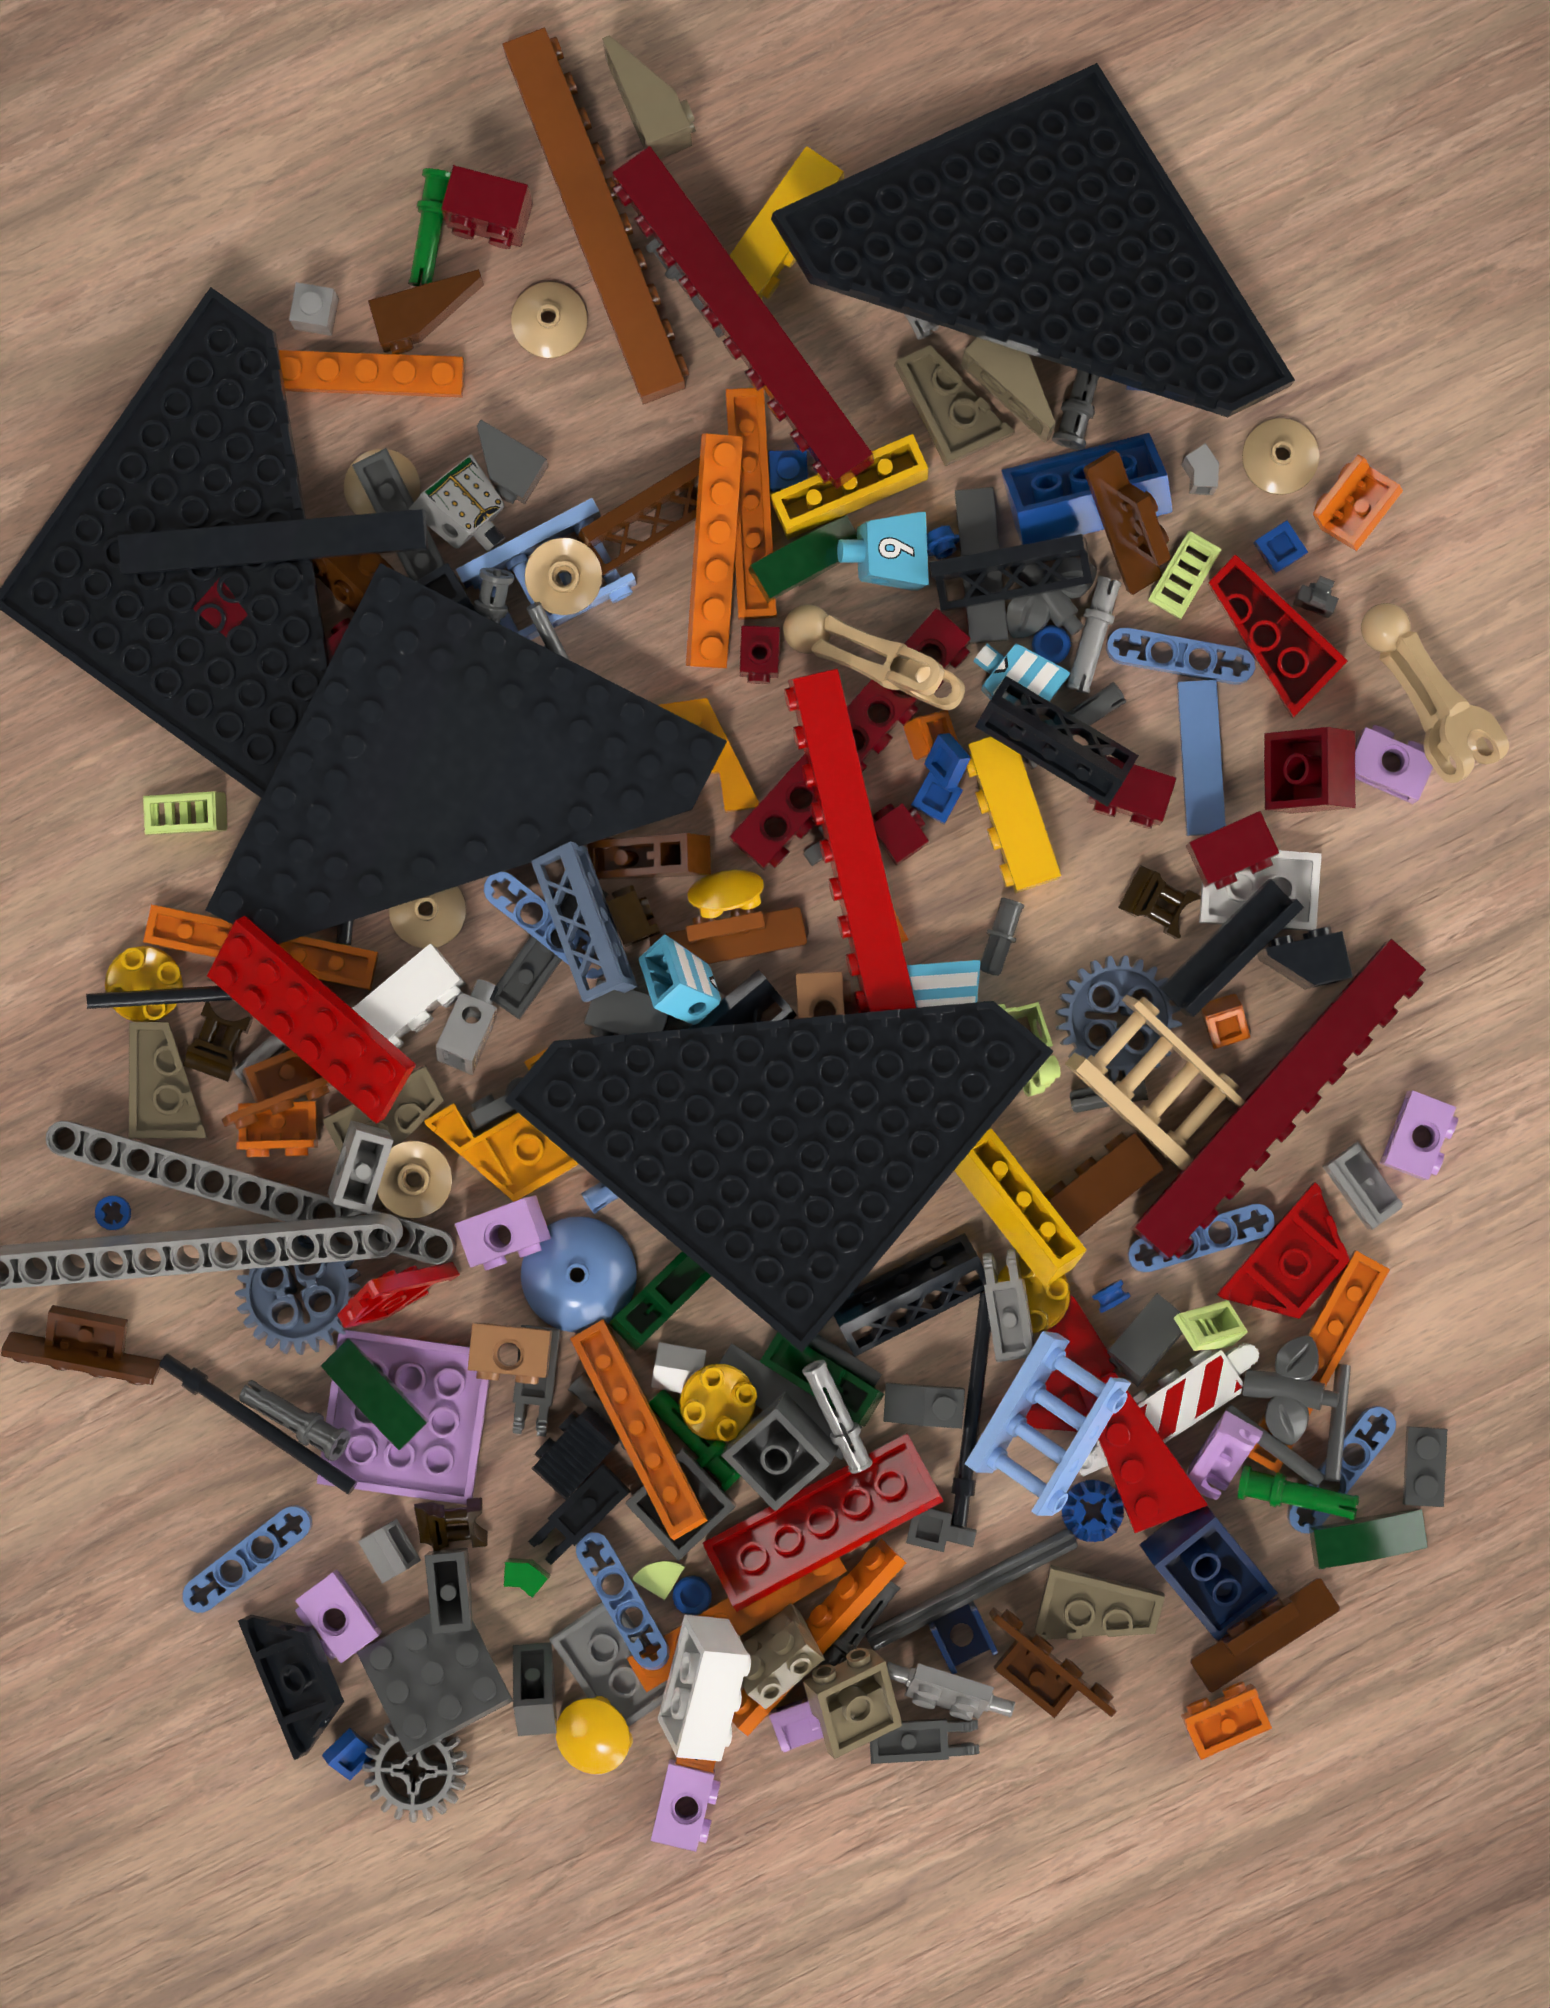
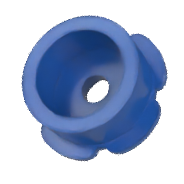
[927,526,960,559]

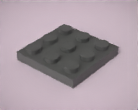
[357,1613,513,1757]

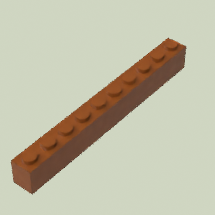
[502,27,689,405]

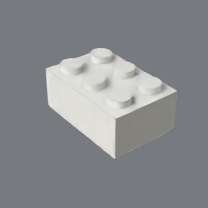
[352,944,466,1049]
[658,1614,751,1761]

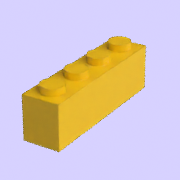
[729,146,844,299]
[771,434,928,540]
[966,737,1061,894]
[954,1128,1087,1287]

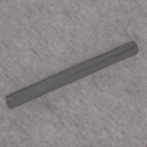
[866,1529,1078,1650]

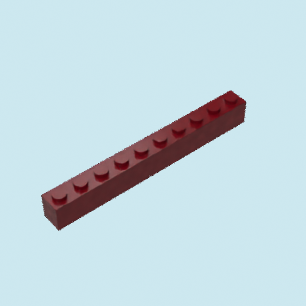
[612,146,874,489]
[1130,939,1426,1260]

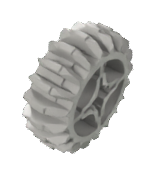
[362,1723,469,1823]

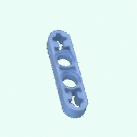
[1106,628,1255,685]
[484,872,604,979]
[1127,1204,1275,1273]
[1287,1406,1396,1534]
[182,1505,312,1613]
[576,1532,670,1670]

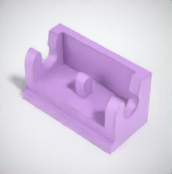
[1186,1411,1263,1500]
[769,1697,824,1753]

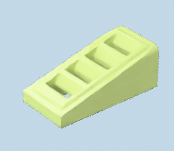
[1148,531,1221,620]
[143,791,227,835]
[1174,1300,1248,1351]

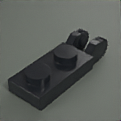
[528,1463,631,1565]

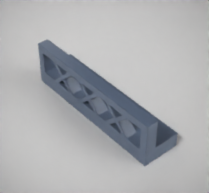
[531,841,638,1002]

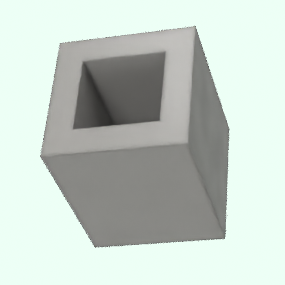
[289,282,339,336]

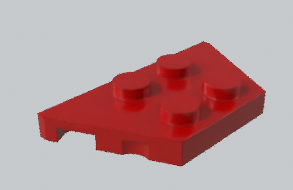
[1216,1182,1350,1319]
[337,1262,460,1328]
[1026,1295,1116,1432]

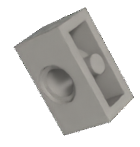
[328,1120,394,1214]

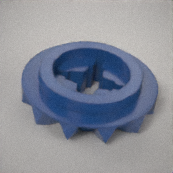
[1062,1480,1124,1542]

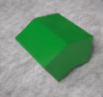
[504,1558,551,1598]

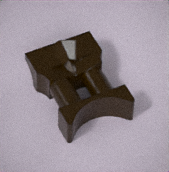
[1118,865,1202,939]
[183,1002,253,1082]
[414,1497,488,1551]

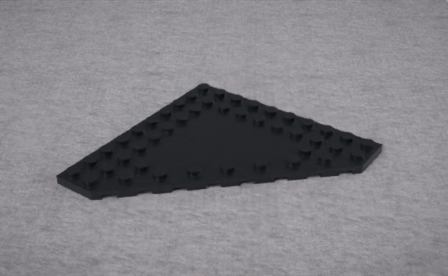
[771,63,1295,418]
[0,287,329,798]
[205,563,727,944]
[504,1001,1054,1352]

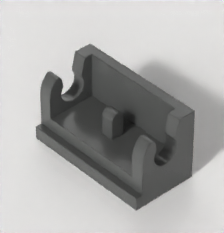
[1107,1293,1183,1387]

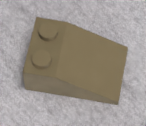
[602,35,696,159]
[961,337,1055,443]

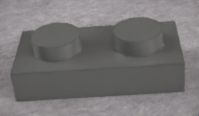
[1403,1426,1448,1507]

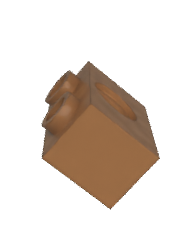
[796,972,851,1019]
[468,1322,552,1384]

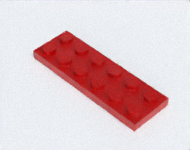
[207,916,416,1124]
[702,1433,943,1612]

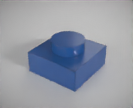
[768,450,808,492]
[1254,520,1308,575]
[924,733,971,789]
[911,771,963,825]
[322,1728,373,1781]

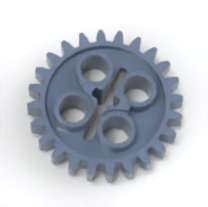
[1055,955,1182,1081]
[235,1235,362,1355]

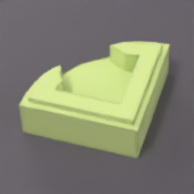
[632,1561,685,1600]

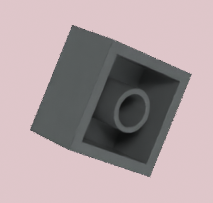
[721,1392,839,1511]
[625,1447,736,1561]

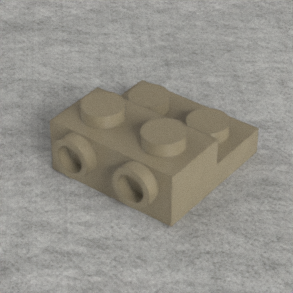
[742,1603,825,1709]
[803,1648,902,1759]

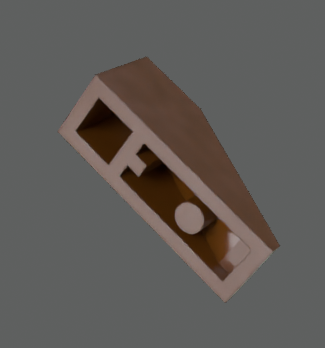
[368,269,484,354]
[587,833,711,880]

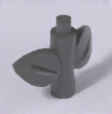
[1006,557,1097,638]
[1243,1336,1340,1445]

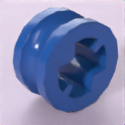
[95,1196,131,1230]
[1091,1279,1131,1313]

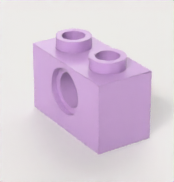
[1355,725,1433,804]
[1380,1090,1458,1180]
[455,1195,551,1271]
[295,1569,382,1663]
[651,1759,720,1852]

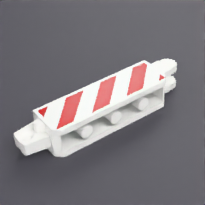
[1079,1343,1260,1477]

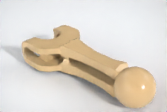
[1361,603,1509,783]
[783,604,965,710]

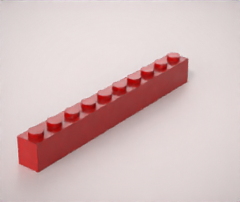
[784,668,917,1013]

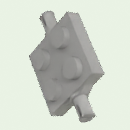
[887,1661,1015,1721]

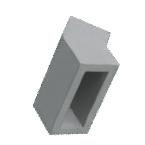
[1181,443,1219,495]
[651,1342,707,1393]
[358,1519,421,1584]

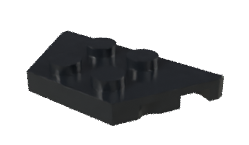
[238,1615,344,1760]

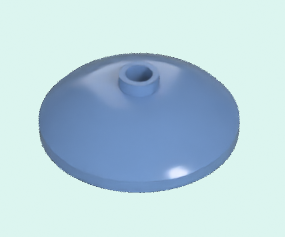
[521,1217,637,1333]

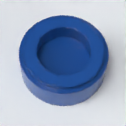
[1032,625,1071,664]
[673,1575,712,1615]

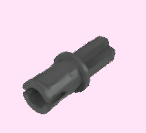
[980,897,1025,976]
[1070,1080,1148,1113]

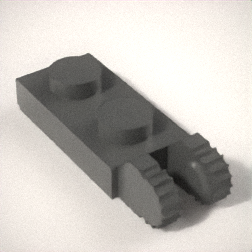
[513,1325,561,1437]
[870,1718,980,1764]

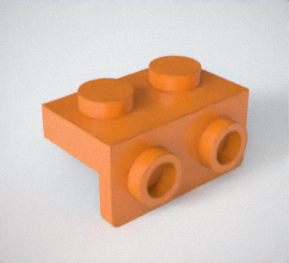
[1313,454,1403,551]
[236,1101,318,1157]
[1181,1681,1272,1760]

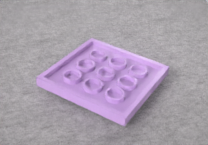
[317,1329,490,1505]

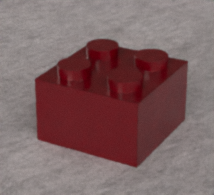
[441,165,533,249]
[1264,727,1356,814]

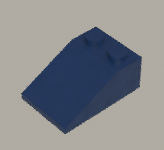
[1139,1506,1278,1642]

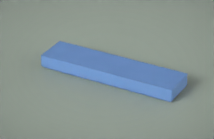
[1177,680,1226,836]

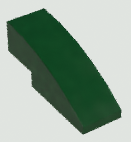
[748,515,857,603]
[608,1251,712,1351]
[759,1332,885,1427]
[321,1338,429,1450]
[1309,1509,1428,1569]

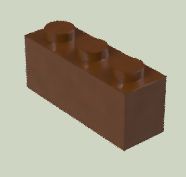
[1044,1132,1163,1238]

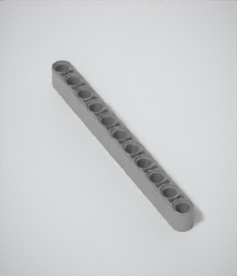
[45,1121,456,1265]
[0,1213,403,1289]

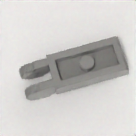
[983,1249,1035,1362]

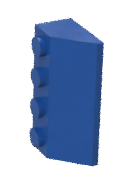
[1001,433,1173,545]

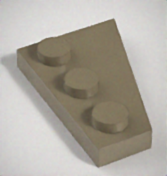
[894,345,1015,466]
[129,1022,207,1138]
[323,1065,444,1152]
[1032,1565,1165,1640]

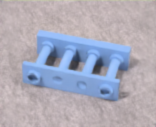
[456,498,637,640]
[965,1331,1131,1516]

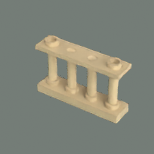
[1065,994,1245,1171]

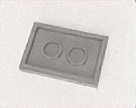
[549,1594,667,1727]

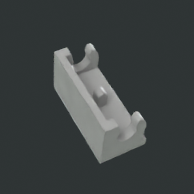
[1322,1142,1403,1230]

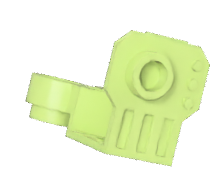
[998,1002,1061,1097]

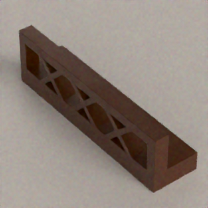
[577,457,700,577]

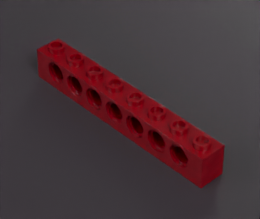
[729,608,971,870]

